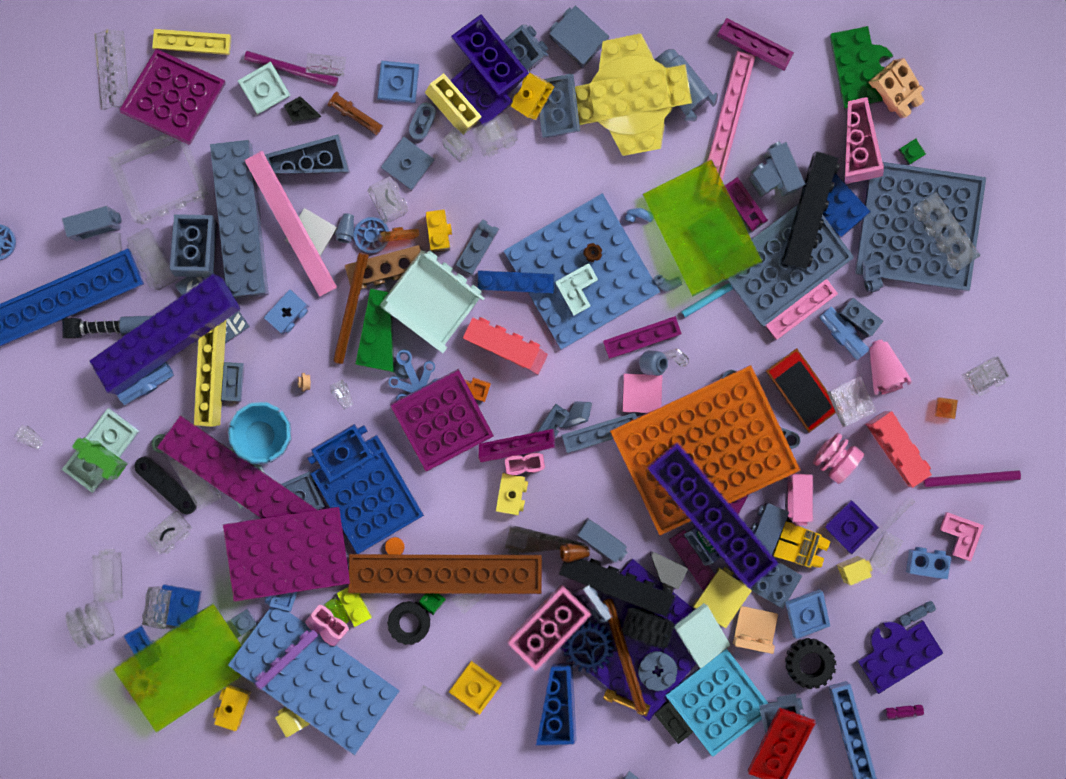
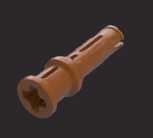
[327,91,383,136]

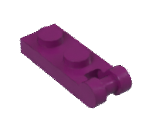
[721,177,768,232]

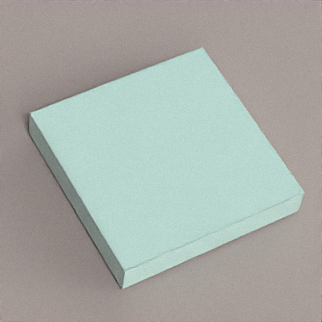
[238,62,290,114]

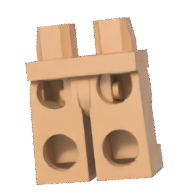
[869,58,924,118]

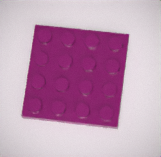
[120,49,225,145]
[390,368,494,471]

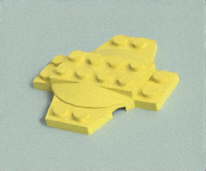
[575,33,692,156]

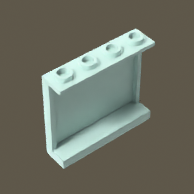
[380,250,485,353]

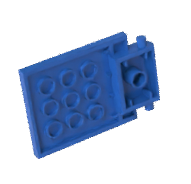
[308,424,424,554]

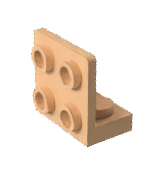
[733,606,778,654]

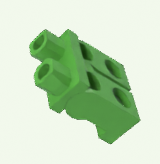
[72,438,128,480]

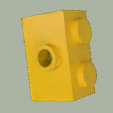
[511,73,555,120]
[426,209,452,252]
[213,685,251,731]

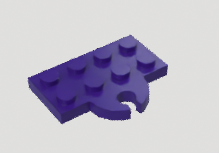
[857,620,944,694]

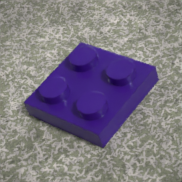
[824,500,879,554]

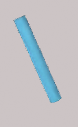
[681,283,733,318]

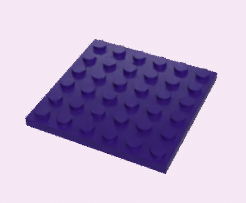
[560,558,696,721]

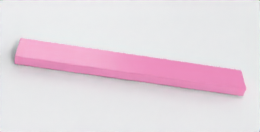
[698,51,755,203]
[244,151,337,297]

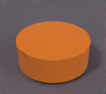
[385,537,405,554]

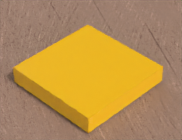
[449,660,502,715]

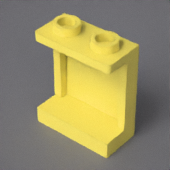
[692,567,752,629]

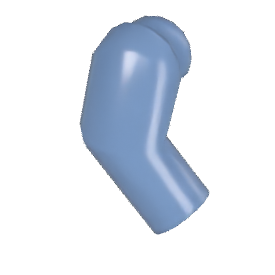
[625,208,655,222]

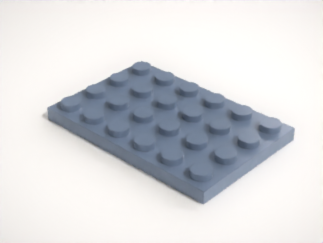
[717,204,854,327]

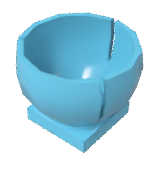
[228,402,291,464]

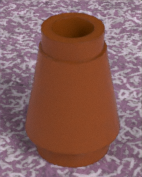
[560,543,590,563]

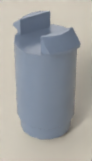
[655,49,718,121]

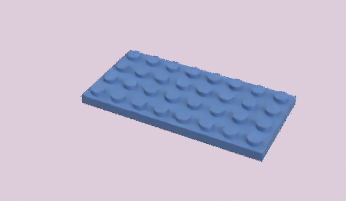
[228,607,399,756]

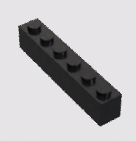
[781,151,840,271]
[559,558,677,618]

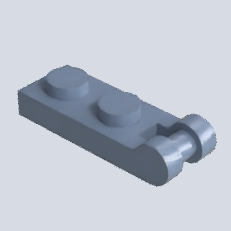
[456,219,499,275]

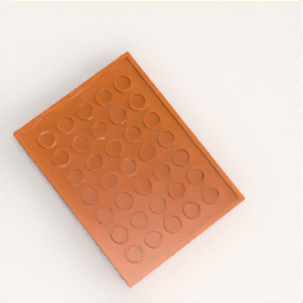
[610,365,801,535]

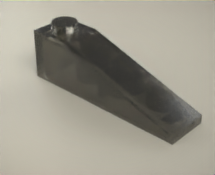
[505,525,585,555]

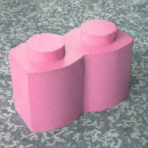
[505,453,545,475]
[305,605,349,646]

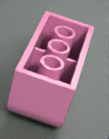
[508,585,591,671]

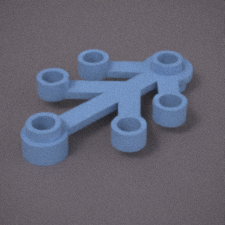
[389,349,439,401]

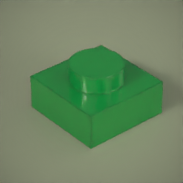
[898,138,926,165]
[418,594,446,615]

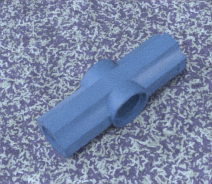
[819,306,870,360]
[117,362,175,405]

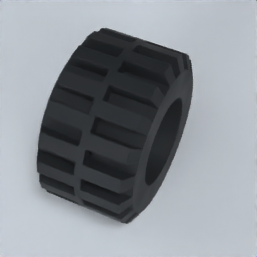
[621,608,675,648]
[785,638,837,689]

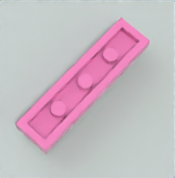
[765,279,838,340]

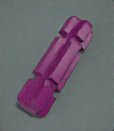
[885,704,924,719]

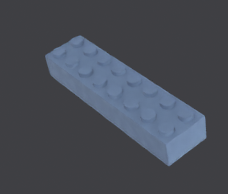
[210,140,269,298]

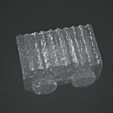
[961,356,1009,396]

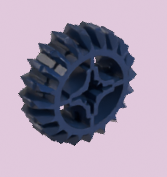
[562,620,614,673]

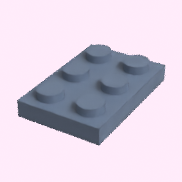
[540,74,580,138]

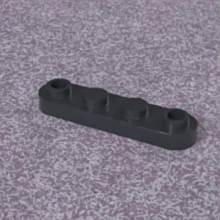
[134,457,198,514]

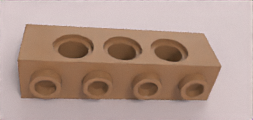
[345,245,421,290]

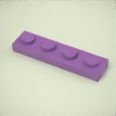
[255,630,318,691]

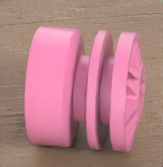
[812,433,864,484]

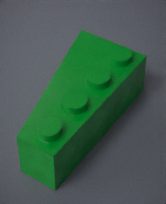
[355,289,395,372]

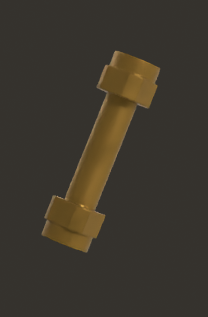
[603,689,650,717]

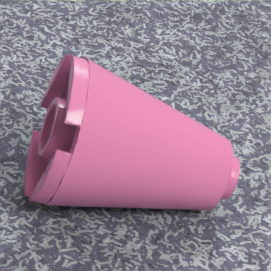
[869,340,912,395]

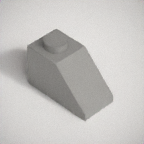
[650,551,688,590]

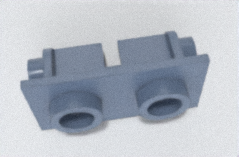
[537,403,570,437]

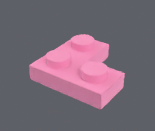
[940,512,984,561]

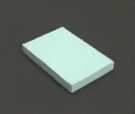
[674,603,730,669]

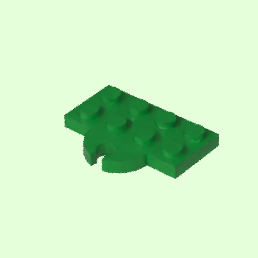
[830,26,893,109]

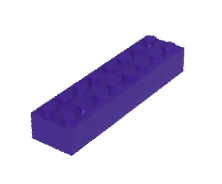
[89,274,241,395]
[647,442,779,588]

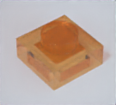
[935,397,958,419]

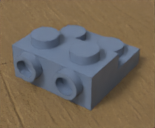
[503,24,549,71]
[759,693,805,734]

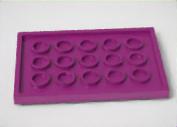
[223,507,350,602]

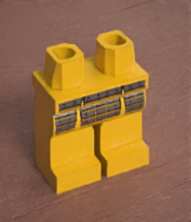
[772,521,830,568]

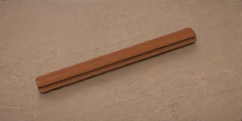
[333,253,368,364]
[603,598,646,712]

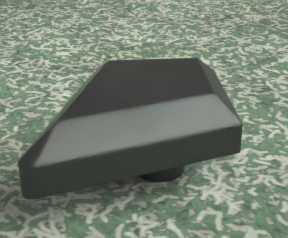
[284,96,321,122]

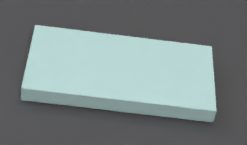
[62,408,140,493]

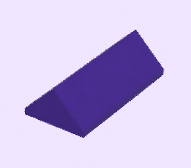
[451,14,529,96]

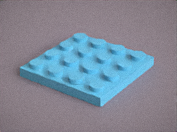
[666,649,768,757]

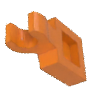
[464,377,491,402]

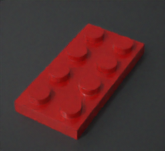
[748,708,816,779]

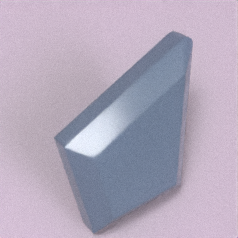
[563,401,592,429]

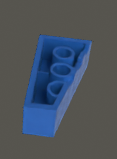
[536,663,577,745]

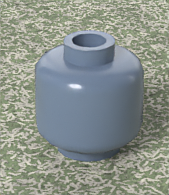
[639,350,668,376]

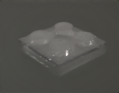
[827,377,876,427]

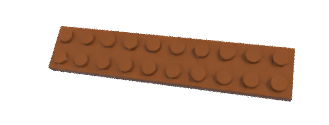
[348,554,542,594]

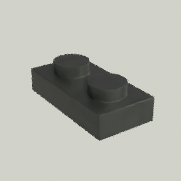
[654,701,693,744]

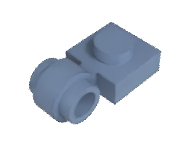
[862,257,884,293]

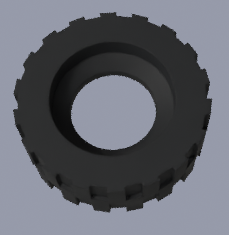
[387,601,430,645]

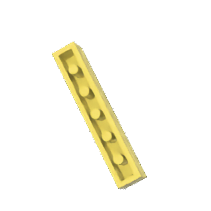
[194,320,226,427]

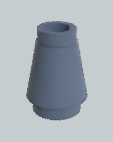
[335,213,354,243]

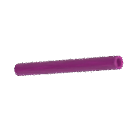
[244,51,338,87]
[923,470,1021,487]

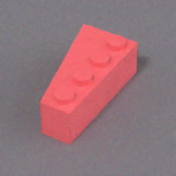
[463,317,548,375]
[865,411,932,488]

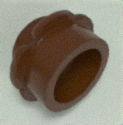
[583,243,602,262]

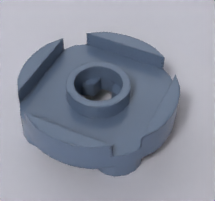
[638,651,677,691]

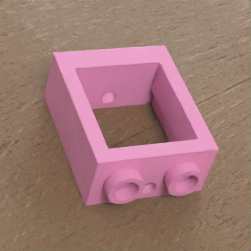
[787,474,813,525]

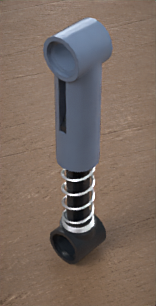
[62,315,153,339]

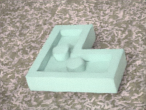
[555,263,598,316]

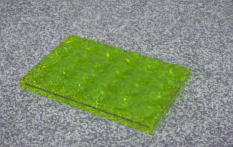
[643,159,762,296]
[113,603,242,733]

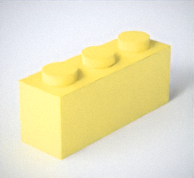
[425,73,482,136]

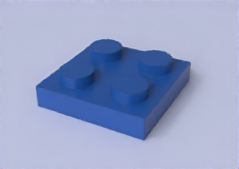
[156,584,202,630]

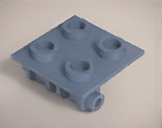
[751,561,802,609]

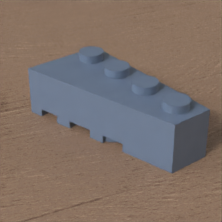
[265,134,350,174]

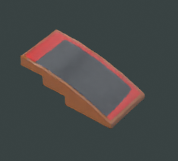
[765,348,839,433]

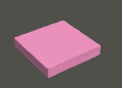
[622,374,662,413]

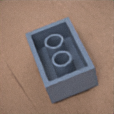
[170,214,217,277]

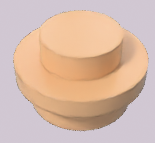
[297,373,311,392]

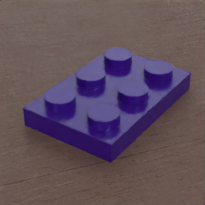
[450,63,513,128]

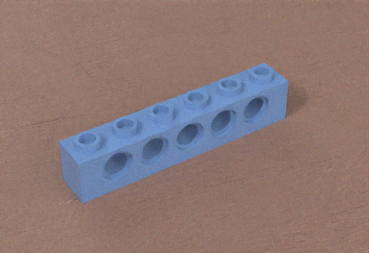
[828,681,877,779]

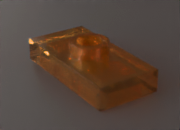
[378,227,419,242]

